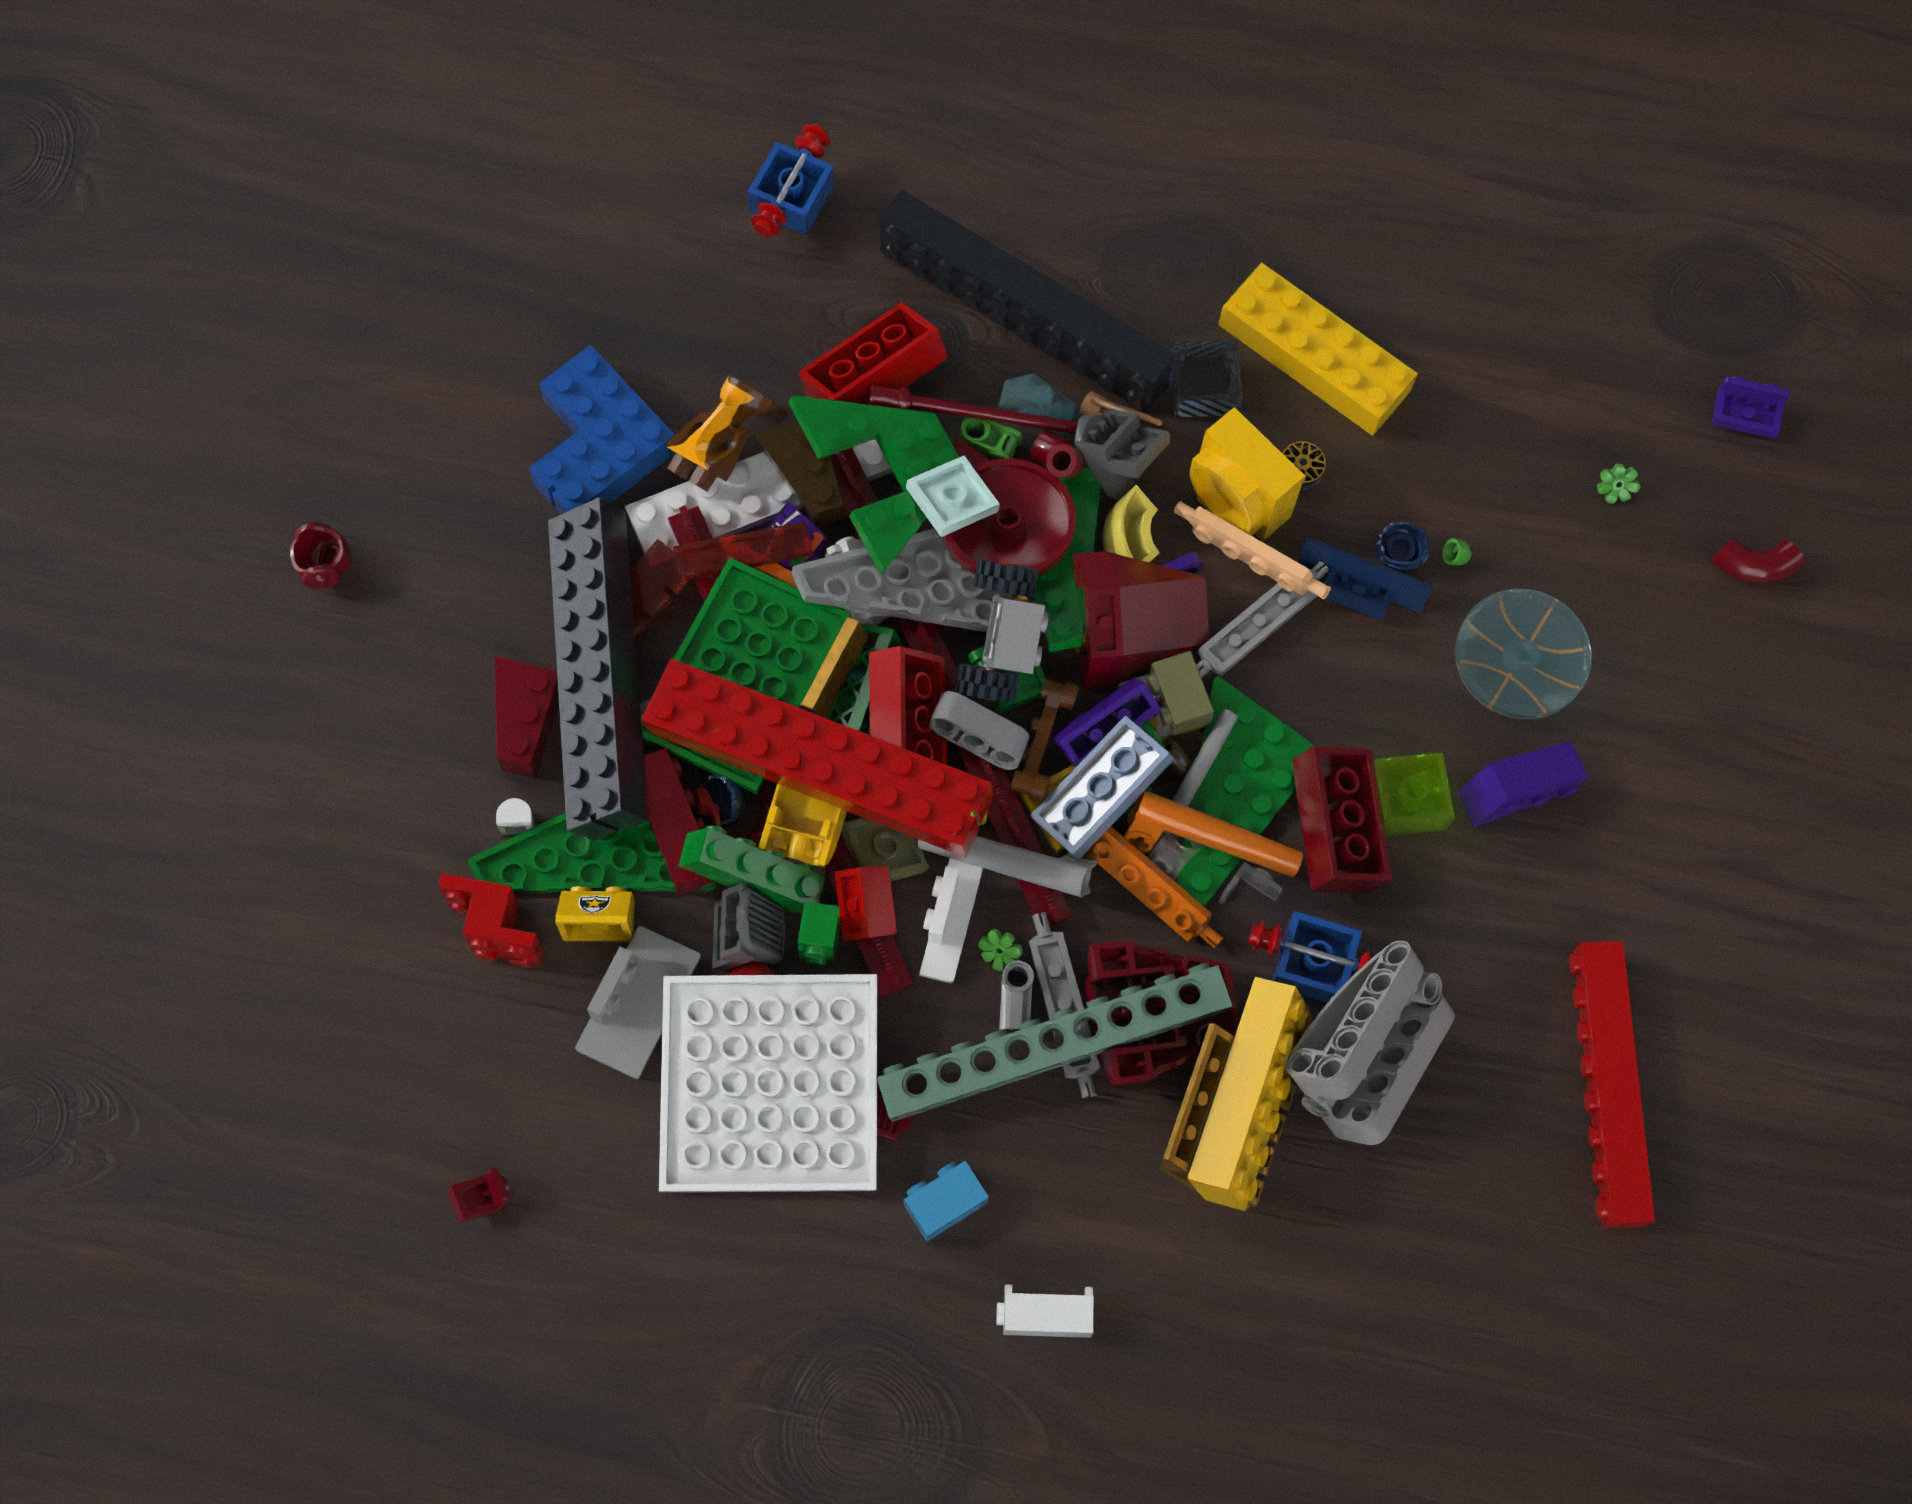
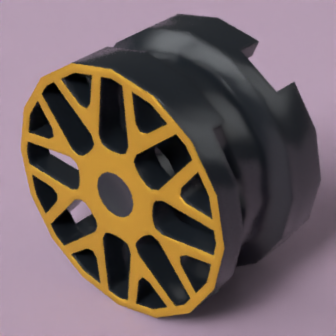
[1282,441,1326,494]

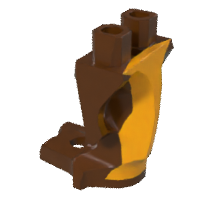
[666,375,787,492]

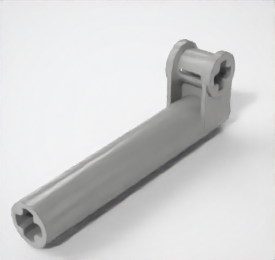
[918,836,1097,898]

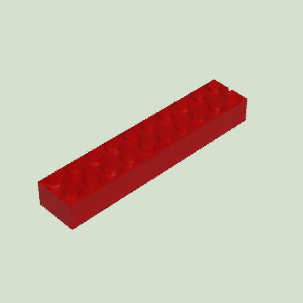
[641,658,994,858]

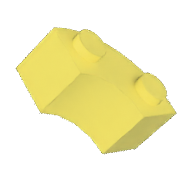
[1102,485,1159,562]

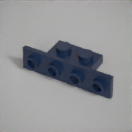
[1298,536,1433,621]

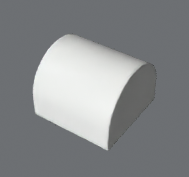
[496,798,535,835]

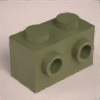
[1147,651,1214,735]

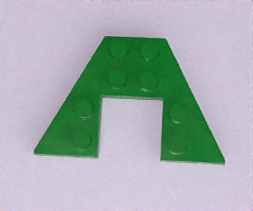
[788,395,959,574]

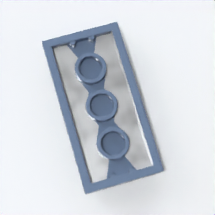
[1030,715,1174,860]

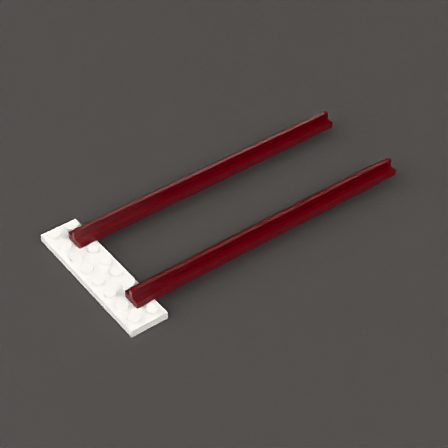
[625,440,1073,1000]

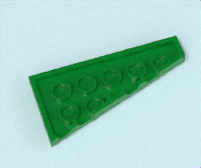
[1035,467,1101,653]

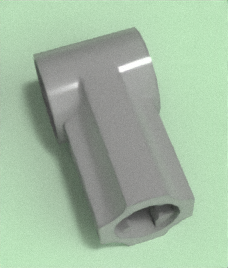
[999,960,1034,1034]

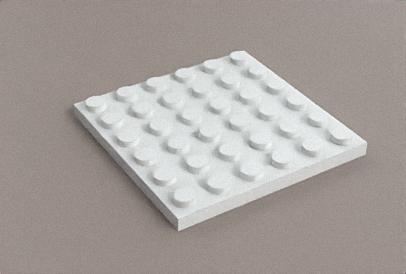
[659,974,877,1192]

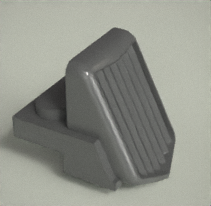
[1075,409,1170,500]
[712,883,786,971]

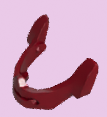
[696,785,775,848]

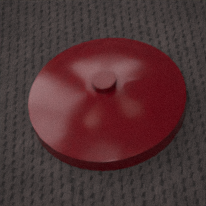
[943,458,1076,576]

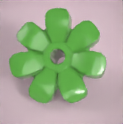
[1597,464,1640,504]
[978,929,1022,971]

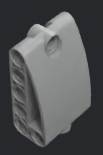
[1286,941,1455,1145]

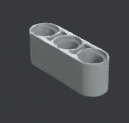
[929,691,1029,770]

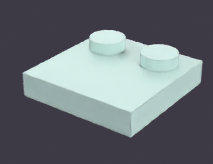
[906,456,1000,537]

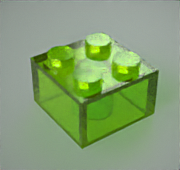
[1374,752,1455,836]

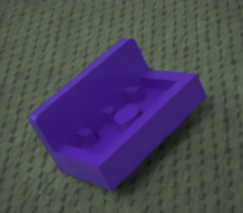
[1711,377,1790,439]

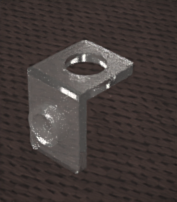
[1148,832,1205,880]
[1219,862,1283,905]

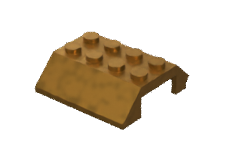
[1160,1024,1296,1209]

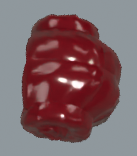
[290,522,351,590]

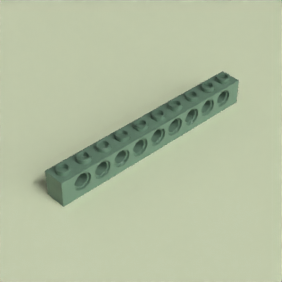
[876,963,1232,1122]

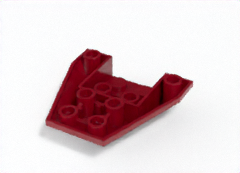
[1073,551,1209,689]

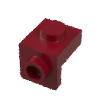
[447,1167,510,1223]

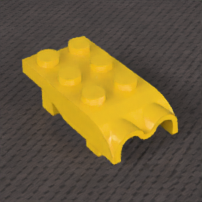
[758,784,847,868]

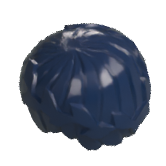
[1376,522,1430,571]
[694,774,746,827]

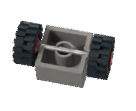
[954,559,1048,702]

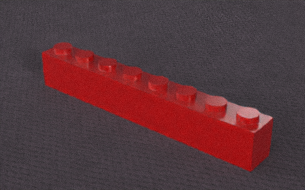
[1569,941,1655,1229]

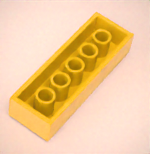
[1218,262,1418,436]
[1187,977,1312,1211]

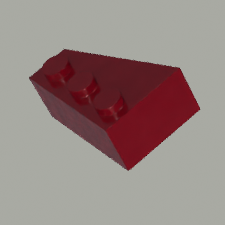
[494,655,559,779]

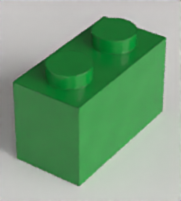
[798,901,841,968]

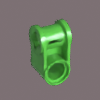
[959,417,1025,460]

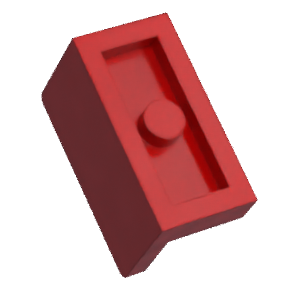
[835,865,897,941]

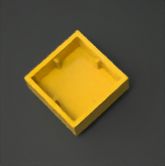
[1190,407,1305,542]

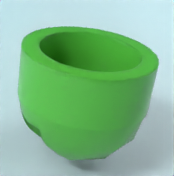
[1442,538,1472,566]

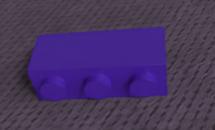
[1050,677,1162,768]

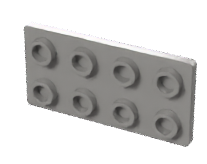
[575,926,701,1079]

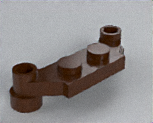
[1010,678,1080,803]

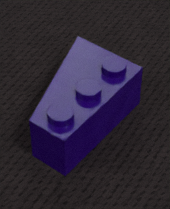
[1457,741,1588,827]

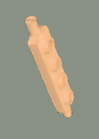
[1174,501,1331,599]

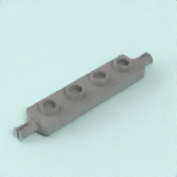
[1196,561,1329,678]
[1028,912,1100,1099]

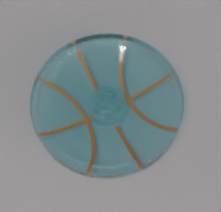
[1455,589,1592,719]

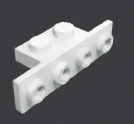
[919,858,983,984]

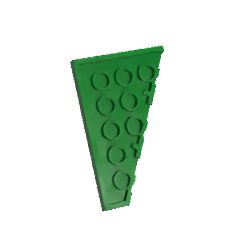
[1176,675,1315,907]
[467,812,716,893]

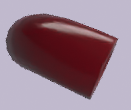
[1031,430,1085,479]
[1711,537,1805,585]

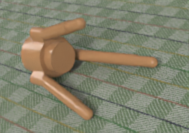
[1079,391,1162,426]

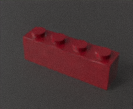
[644,747,716,896]

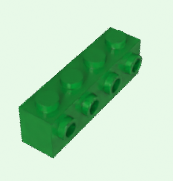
[678,826,825,914]

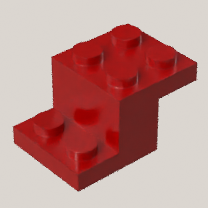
[438,873,544,968]

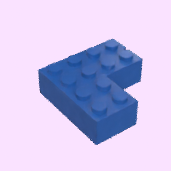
[529,345,675,514]

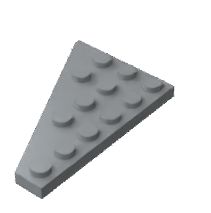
[791,528,1012,632]

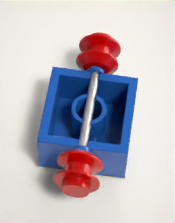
[748,124,834,237]
[1248,911,1371,1003]

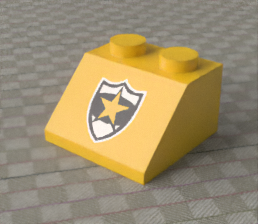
[555,886,635,942]

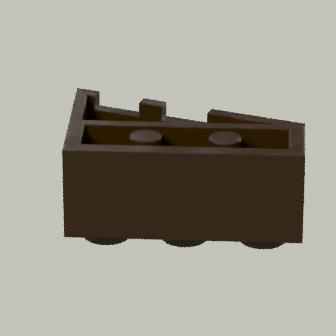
[755,421,848,528]

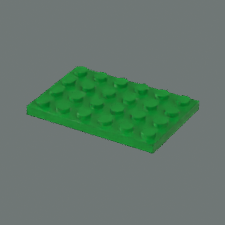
[641,557,851,794]

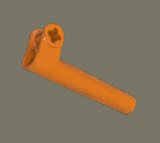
[1124,790,1303,877]

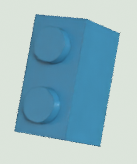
[904,1161,989,1242]

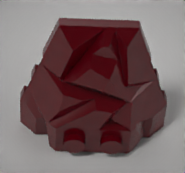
[1085,940,1240,1086]

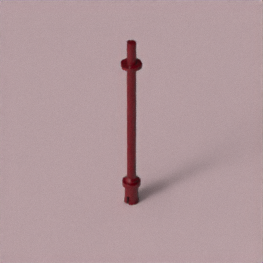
[867,384,1078,434]

